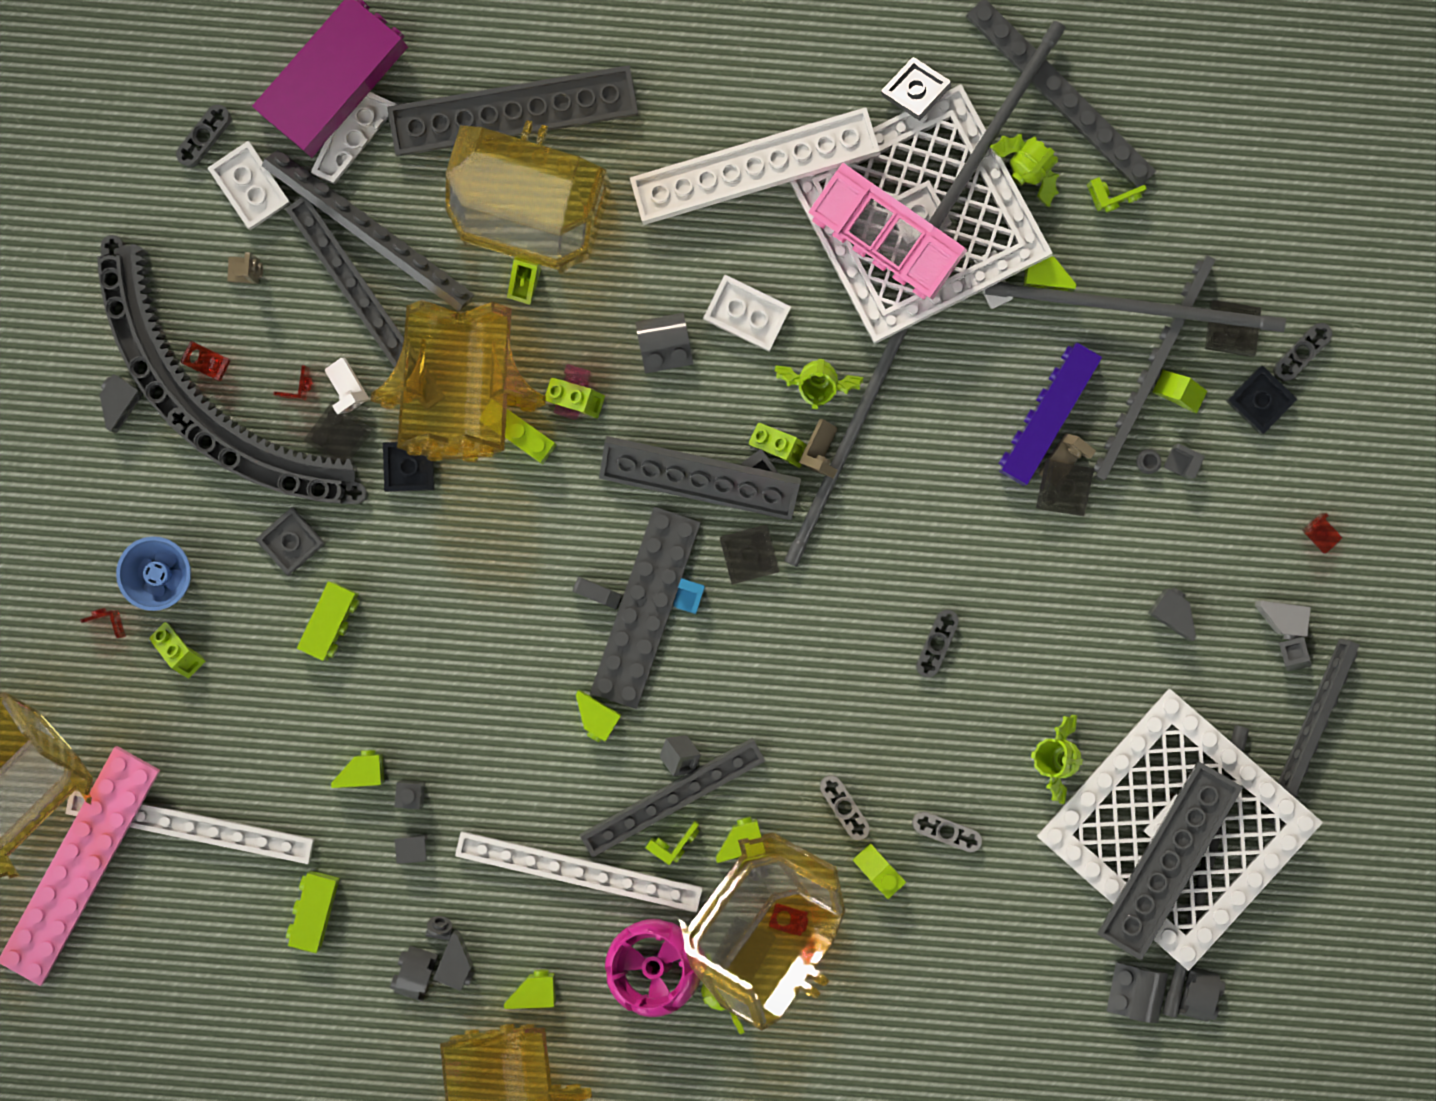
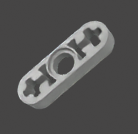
[820,775,870,840]
[912,811,982,852]

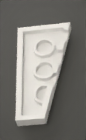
[311,92,397,184]

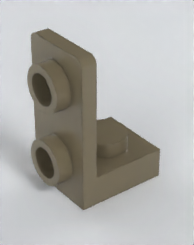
[227,252,263,284]
[799,419,838,479]
[1038,433,1096,487]

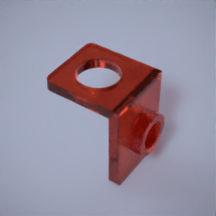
[181,341,230,381]
[273,365,312,401]
[1302,512,1342,554]
[80,608,126,639]
[769,903,809,936]

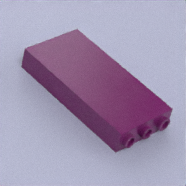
[252,0,408,158]

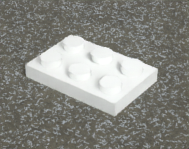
[208,141,291,230]
[703,275,791,352]

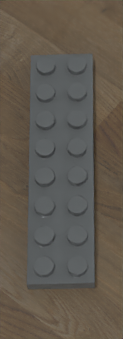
[599,436,801,520]
[590,507,701,709]
[1097,761,1243,960]

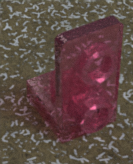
[554,364,592,420]

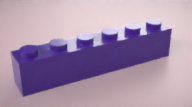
[998,342,1102,486]

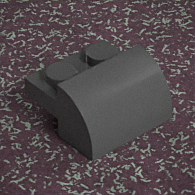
[635,312,693,374]
[1106,962,1168,1023]

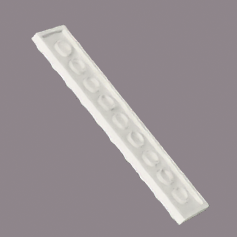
[630,107,880,225]

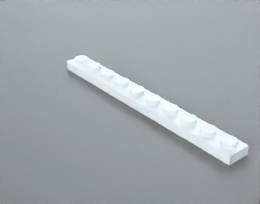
[65,789,315,864]
[455,831,702,913]

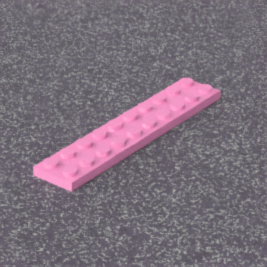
[0,746,160,986]

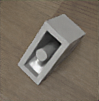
[1255,601,1311,640]

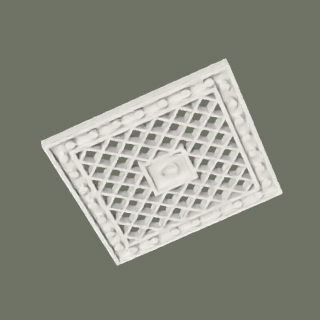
[790,84,1053,344]
[1037,688,1323,971]

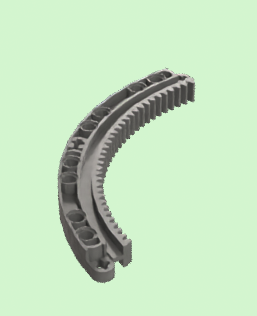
[98,235,368,505]

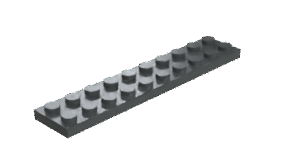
[387,65,638,157]

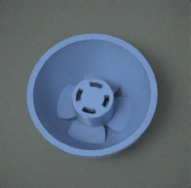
[116,537,191,611]

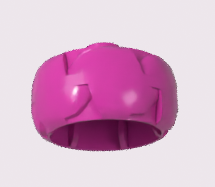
[605,919,702,1017]

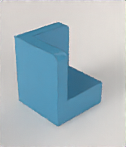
[673,578,705,614]

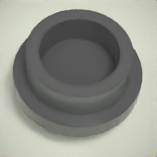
[1136,449,1162,474]

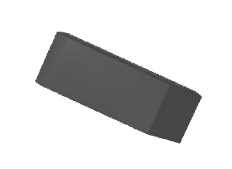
[572,577,622,609]

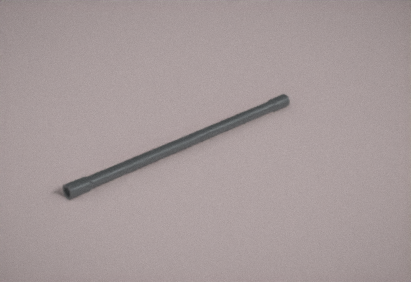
[901,21,1066,263]
[985,282,1286,333]
[784,294,913,567]
[1162,725,1249,1018]

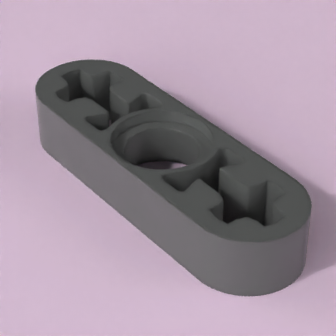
[176,104,231,167]
[1273,323,1332,382]
[916,610,959,677]

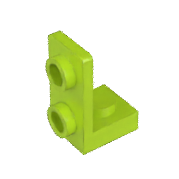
[1086,177,1147,213]
[544,378,605,419]
[749,423,807,468]
[149,622,206,679]
[645,820,699,865]

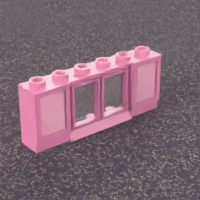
[808,163,967,300]

